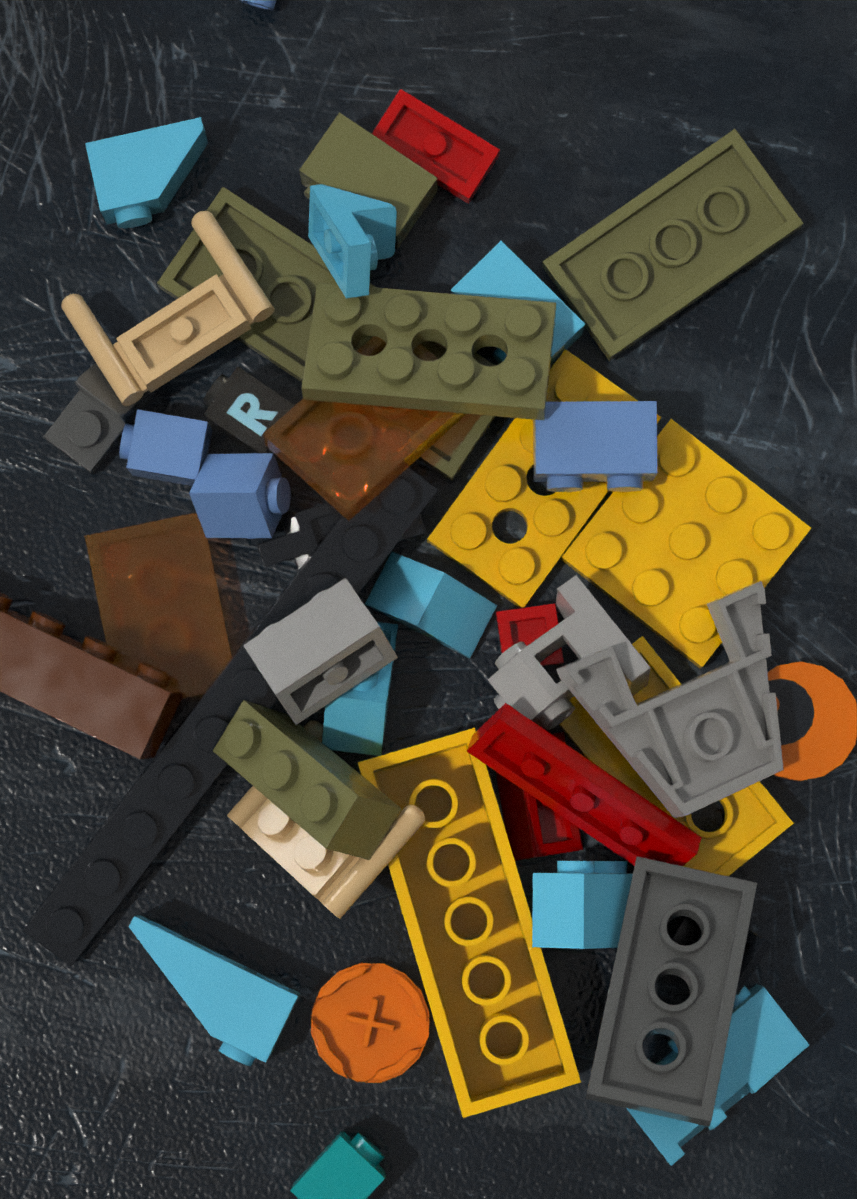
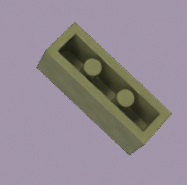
[213,700,402,860]

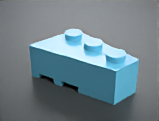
[626,984,809,1166]

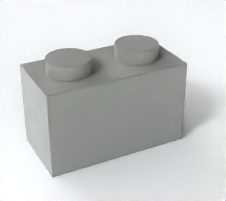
[243,578,398,725]

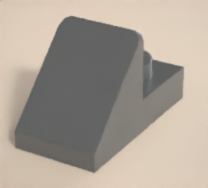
[43,363,160,475]

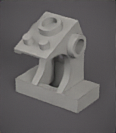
[488,575,651,730]

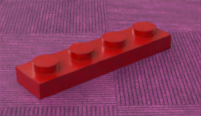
[467,703,702,866]

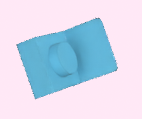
[308,184,397,298]

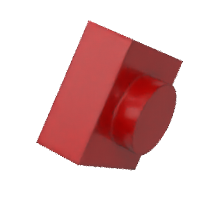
[496,604,564,667]

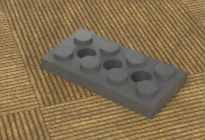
[586,857,757,1127]

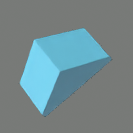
[365,552,497,659]

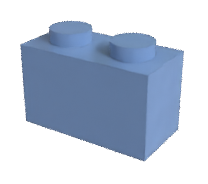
[533,401,657,492]

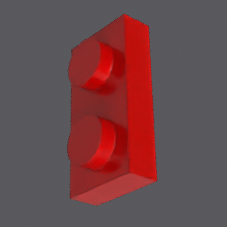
[372,89,500,204]

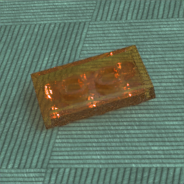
[263,336,466,521]
[85,513,232,699]

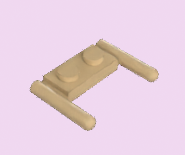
[61,211,275,406]
[227,720,425,919]

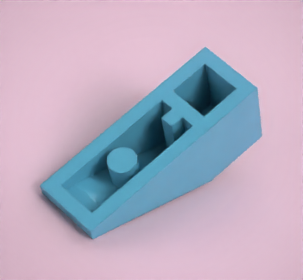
[129,915,301,1066]

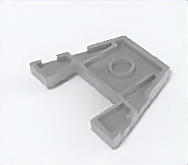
[556,581,784,818]

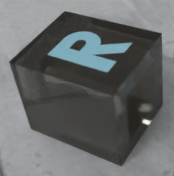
[203,366,299,453]

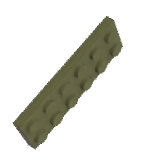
[157,187,495,481]

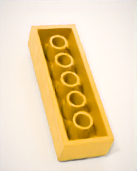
[358,728,581,1118]

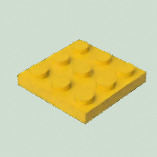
[561,419,811,669]

